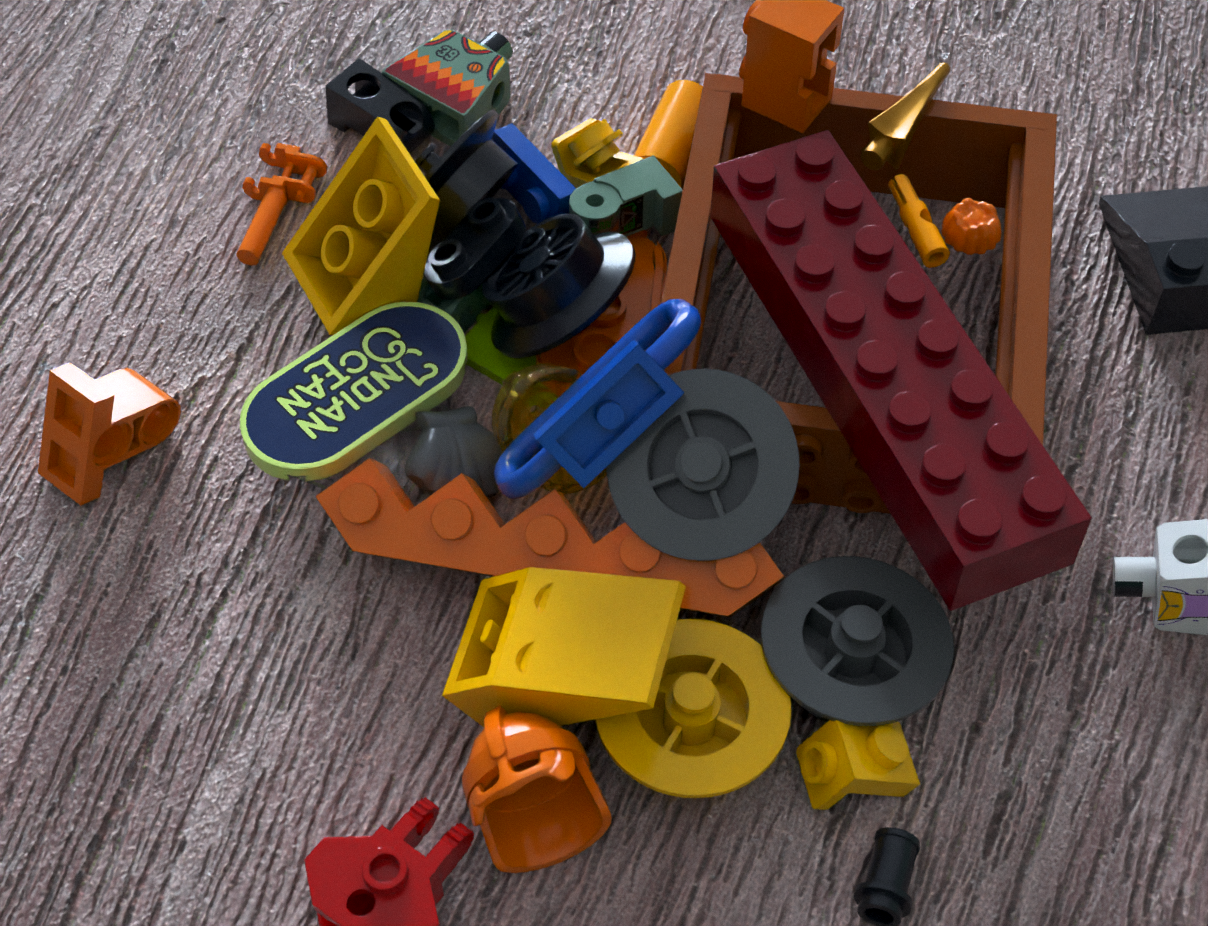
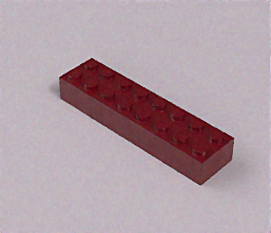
[710,130,1092,611]

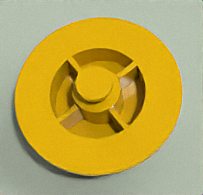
[595,619,791,798]

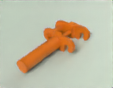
[236,143,328,266]

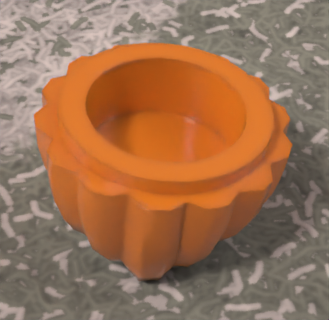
[941,198,1001,255]

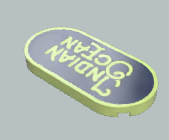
[240,302,467,481]

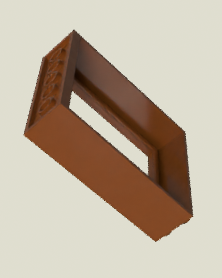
[661,73,1057,514]

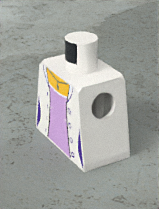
[1113,519,1208,635]

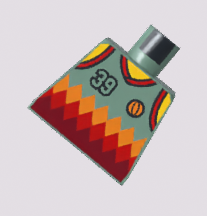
[382,30,513,147]

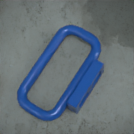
[494,299,701,499]

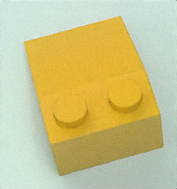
[282,117,440,335]

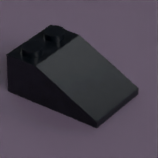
[1098,186,1208,335]

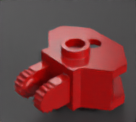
[304,797,475,926]

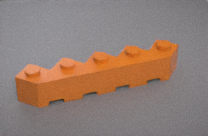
[315,458,784,618]

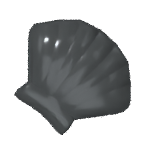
[404,406,508,498]

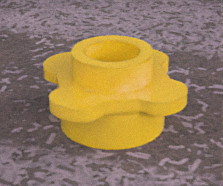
[568,119,623,171]

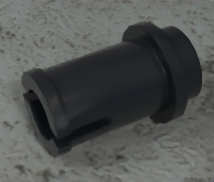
[853,827,921,926]

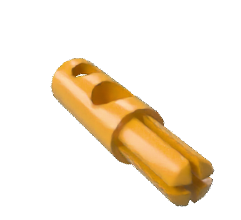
[888,174,950,268]

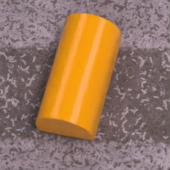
[634,80,703,189]

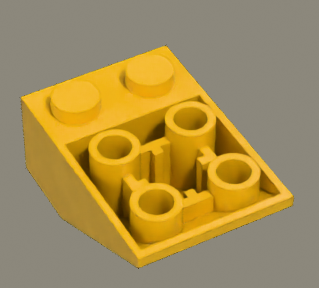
[442,567,686,727]

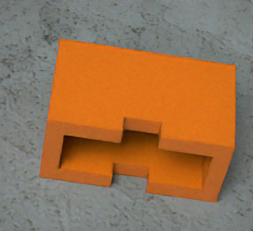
[739,0,845,133]

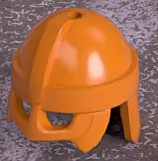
[462,705,612,873]

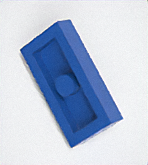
[493,123,576,223]

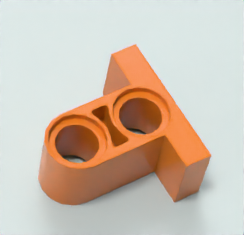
[38,363,181,506]

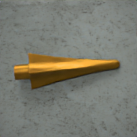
[861,62,950,170]

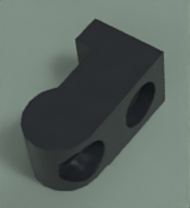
[325,58,435,154]

